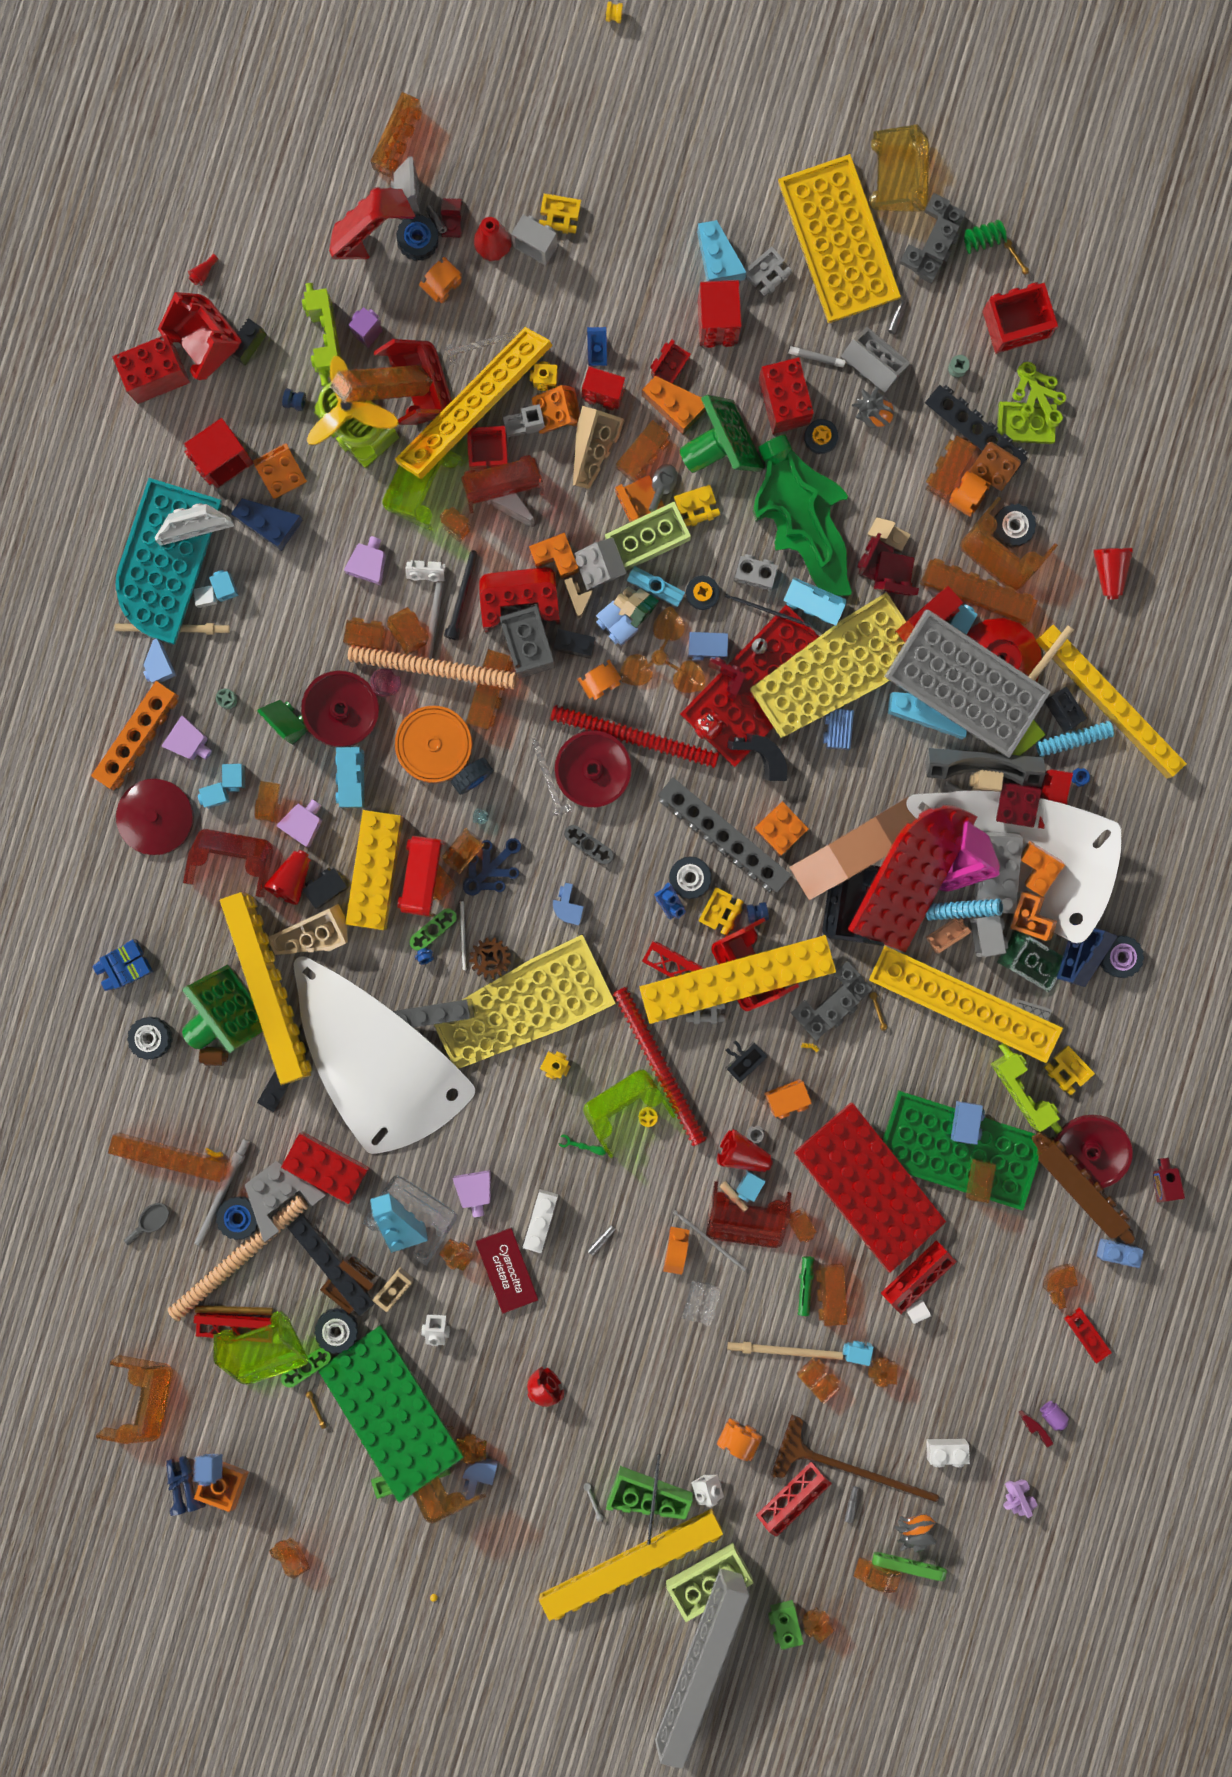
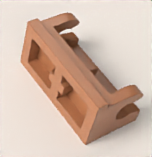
[926,918,971,953]

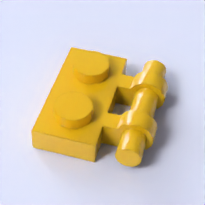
[539,194,581,234]
[674,485,720,527]
[698,887,744,936]
[1044,1045,1095,1095]

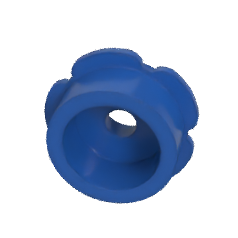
[1072,768,1090,787]
[415,948,434,965]

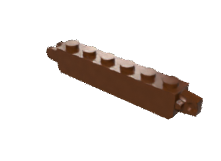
[1032,1131,1135,1245]

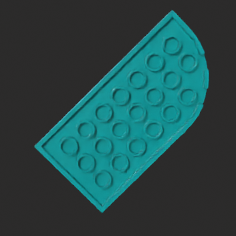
[115,478,223,645]

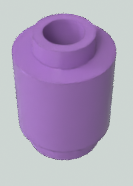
[1040,1401,1069,1431]

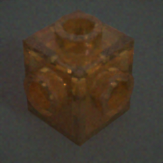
[439,1239,475,1271]
[868,1357,897,1387]
[457,1434,487,1464]
[803,1607,834,1644]

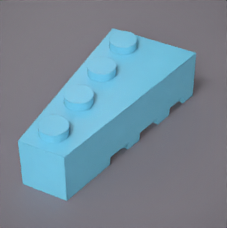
[888,692,967,739]

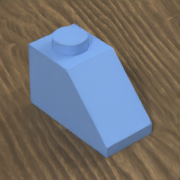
[143,639,176,684]

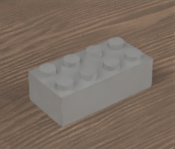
[974,832,1023,914]

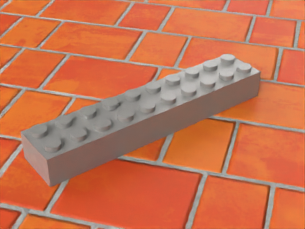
[655,1568,750,1769]

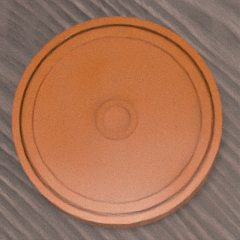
[395,706,473,783]

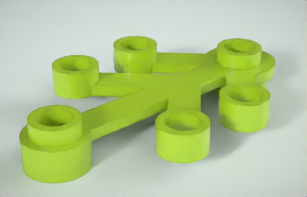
[1012,362,1066,427]

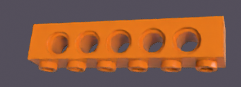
[91,681,179,790]

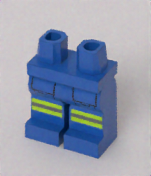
[92,939,153,991]

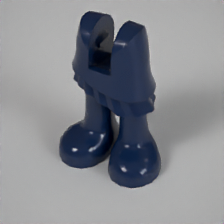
[166,1456,206,1516]

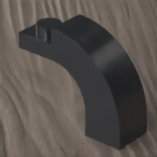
[728,733,787,781]

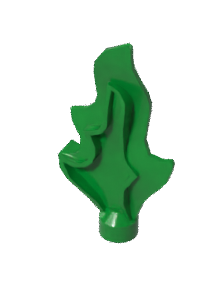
[753,434,852,596]

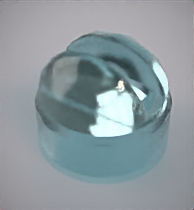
[473,808,489,824]

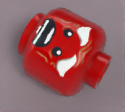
[695,712,724,741]

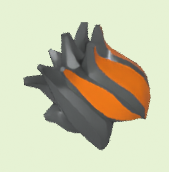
[852,387,894,428]
[895,1514,936,1553]

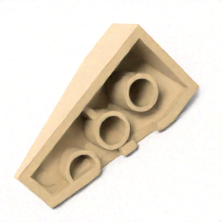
[573,406,624,489]
[268,904,348,955]

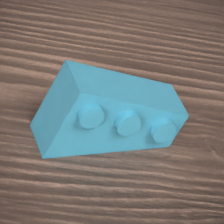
[697,220,747,282]
[784,577,846,626]
[371,1193,428,1253]

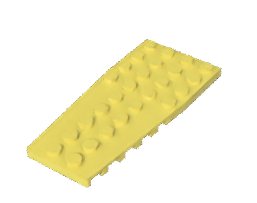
[750,592,906,738]
[434,935,616,1069]

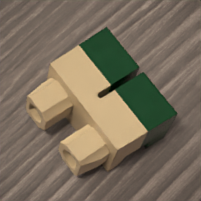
[613,586,659,628]

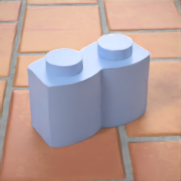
[596,601,639,646]

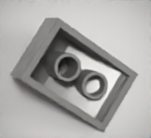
[391,156,420,215]
[480,471,535,528]

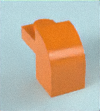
[663,1227,690,1275]

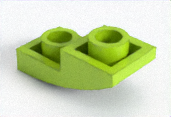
[1012,719,1045,756]

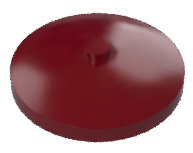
[301,670,379,747]
[554,731,631,808]
[116,779,194,855]
[1055,1115,1133,1188]

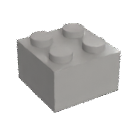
[511,214,557,266]
[574,537,627,590]
[970,915,1008,957]

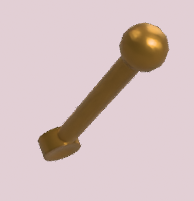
[1004,240,1029,275]
[869,992,887,1031]
[306,1391,326,1429]

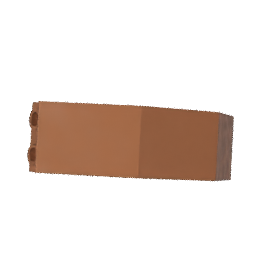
[789,797,916,900]

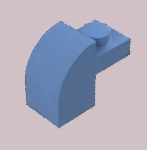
[553,883,584,925]
[462,1458,498,1501]

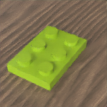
[996,401,1057,444]

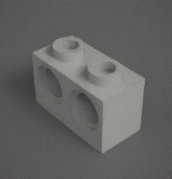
[734,554,778,591]

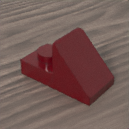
[441,198,462,238]

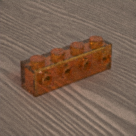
[371,92,423,177]

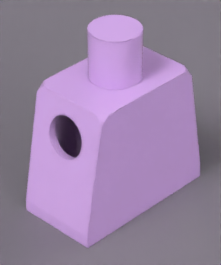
[344,536,386,585]
[162,716,212,760]
[276,799,322,847]
[453,1170,491,1217]

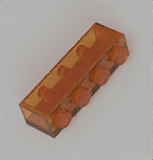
[466,649,513,731]

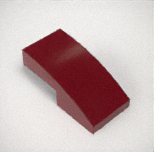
[1019,1410,1053,1447]

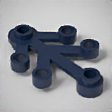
[463,838,521,896]

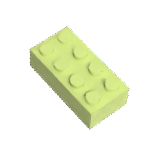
[605,502,691,571]
[666,1543,754,1622]

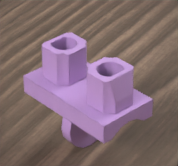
[1003,1479,1038,1518]

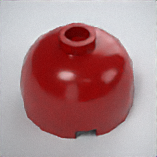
[527,1366,564,1407]

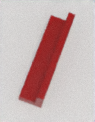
[642,940,704,978]
[881,1240,956,1314]
[194,1313,275,1342]
[756,1462,832,1537]

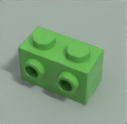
[768,1600,804,1650]

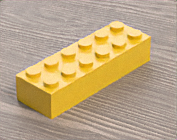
[346,810,403,930]

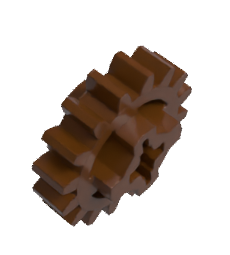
[469,937,511,980]

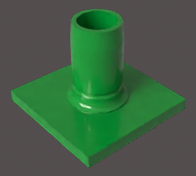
[680,395,765,473]
[182,964,263,1053]

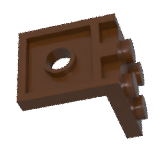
[320,1253,380,1314]

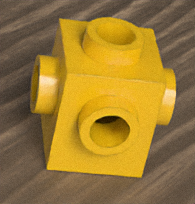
[530,361,558,391]
[540,1051,571,1080]

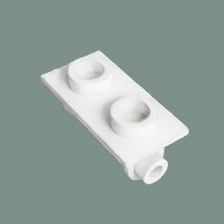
[405,560,445,582]

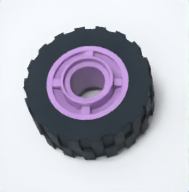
[1100,935,1144,978]

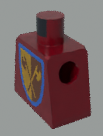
[1153,1157,1185,1203]

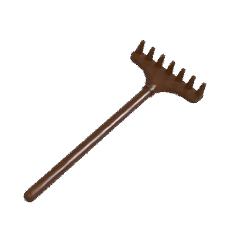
[771,1414,939,1502]

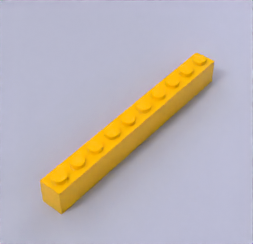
[1036,624,1187,779]
[539,1508,723,1621]

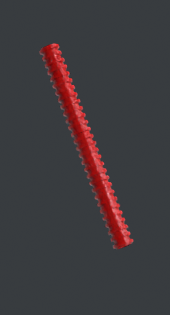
[550,705,719,769]
[612,987,707,1146]

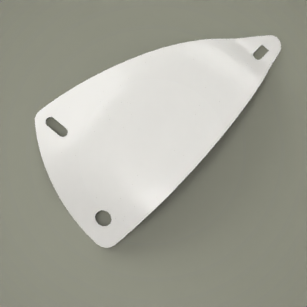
[907,791,1121,943]
[294,957,475,1154]

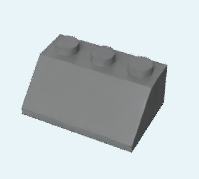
[841,327,911,392]

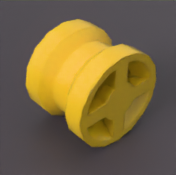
[606,1,623,24]
[638,1107,658,1127]

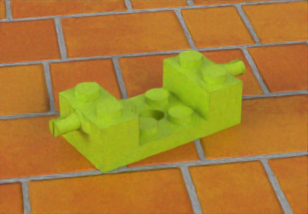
[302,283,341,387]
[991,1043,1063,1134]

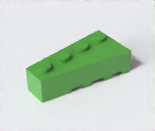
[606,1466,693,1519]

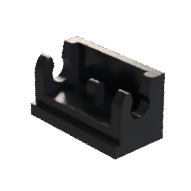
[1045,686,1087,733]

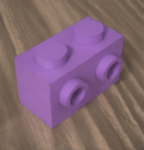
[349,307,382,348]

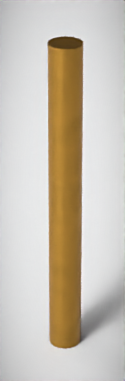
[195,1305,273,1315]

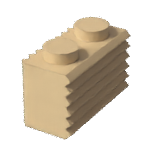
[969,769,1003,792]
[373,1267,413,1312]

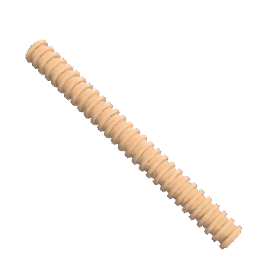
[348,645,518,690]
[168,1195,308,1321]

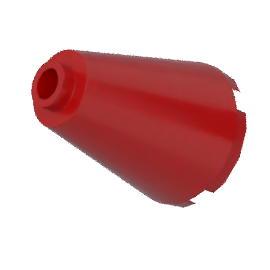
[474,217,512,261]
[1093,548,1133,599]
[264,850,311,905]
[717,1129,773,1173]

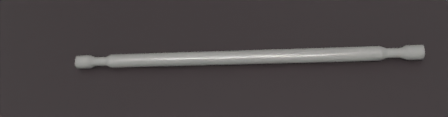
[673,1210,747,1271]

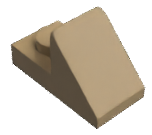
[867,517,911,553]
[564,577,593,619]

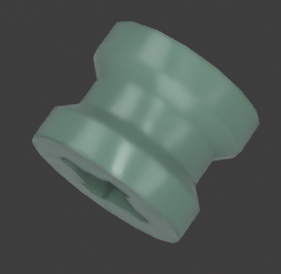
[948,355,970,378]
[216,688,238,709]

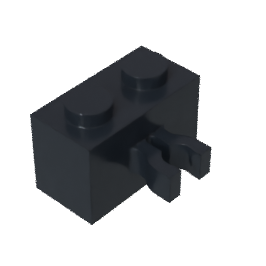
[725,1040,768,1083]

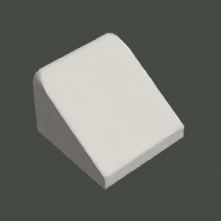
[194,585,217,608]
[906,1300,931,1324]

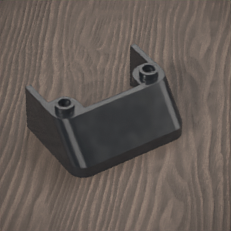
[822,865,884,946]

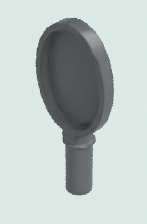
[649,464,678,512]
[124,1203,169,1246]

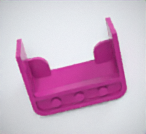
[939,822,1000,892]

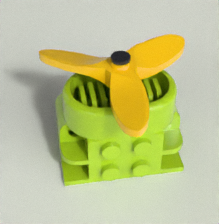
[307,356,399,469]

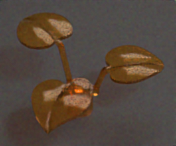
[619,606,705,693]

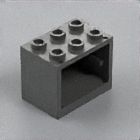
[500,606,555,679]

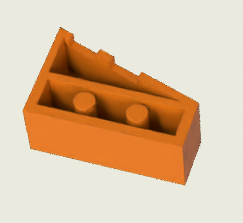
[642,376,706,435]

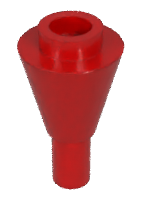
[188,254,219,286]

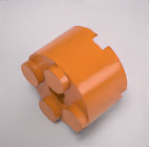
[419,257,462,304]
[949,471,991,517]
[577,659,622,700]
[717,1418,762,1461]

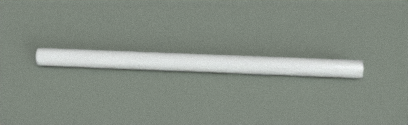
[460,901,467,970]

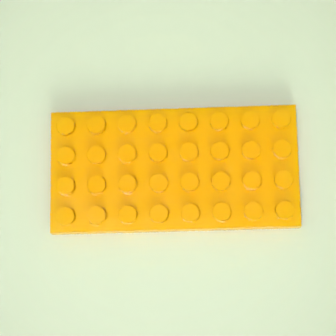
[778,154,901,324]

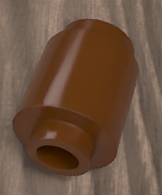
[199,1046,228,1066]

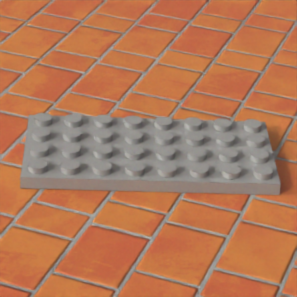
[884,610,1050,758]

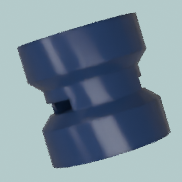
[282,388,306,412]
[746,902,769,924]

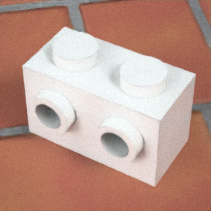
[927,1439,970,1467]

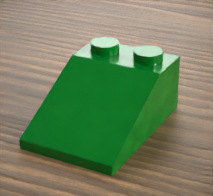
[257,700,308,745]

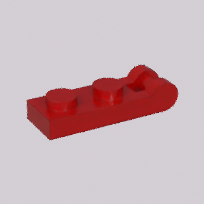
[1064,1307,1112,1364]

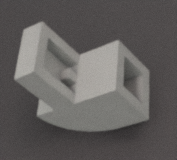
[503,404,544,437]

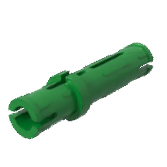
[797,1256,815,1316]

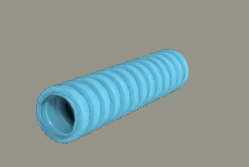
[1036,721,1114,757]
[926,898,1003,921]

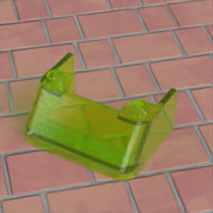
[583,1069,676,1159]

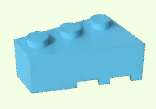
[335,747,364,808]

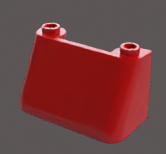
[158,292,241,380]

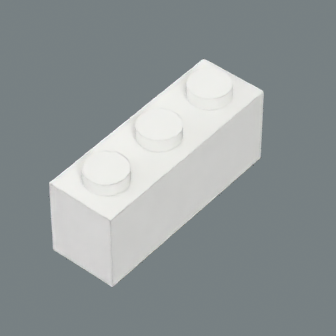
[523,1189,558,1253]

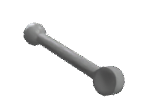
[583,1482,603,1522]

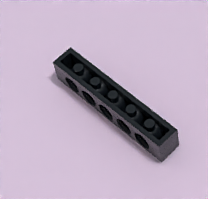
[925,384,1029,477]

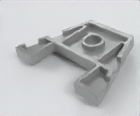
[245,1161,326,1243]

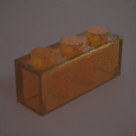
[616,420,670,482]
[926,436,976,500]
[816,1263,848,1326]

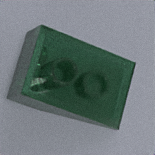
[997,930,1063,993]

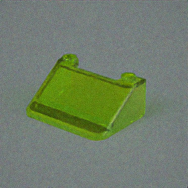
[382,451,464,531]
[213,1311,308,1385]

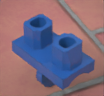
[654,883,686,920]

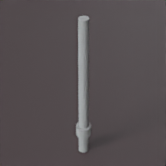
[194,1138,250,1246]

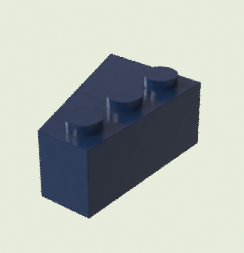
[231,498,303,551]
[1057,923,1117,987]

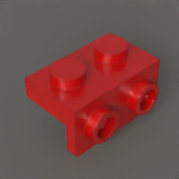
[650,339,691,384]

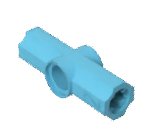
[627,566,685,608]

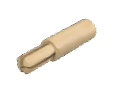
[719,1181,748,1212]

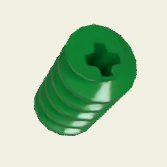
[964,219,1007,254]

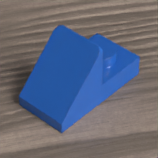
[587,327,607,366]

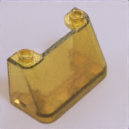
[870,124,929,212]

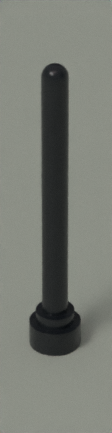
[444,550,477,640]

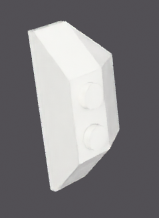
[155,503,234,546]

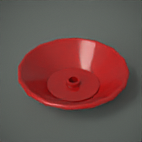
[966,618,1042,682]

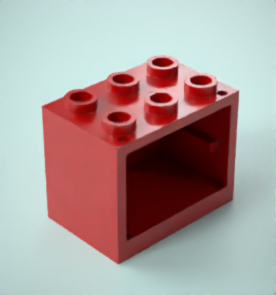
[698,280,741,348]
[982,282,1058,354]
[112,334,190,404]
[758,357,814,434]
[184,418,254,489]

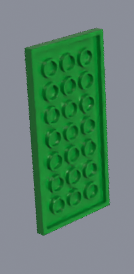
[883,1090,1039,1211]
[318,1325,465,1503]

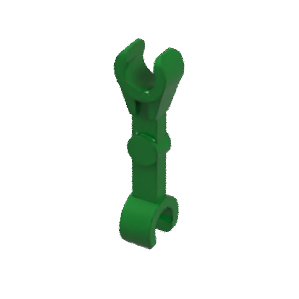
[558,1134,607,1156]

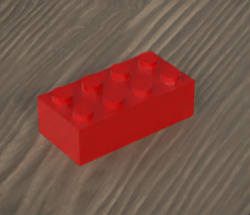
[281,1131,370,1204]

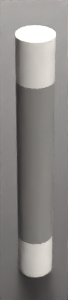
[788,346,845,368]

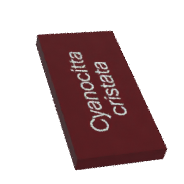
[475,1227,539,1314]

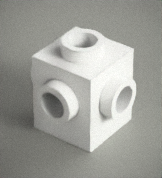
[422,1315,450,1346]
[691,1475,724,1507]

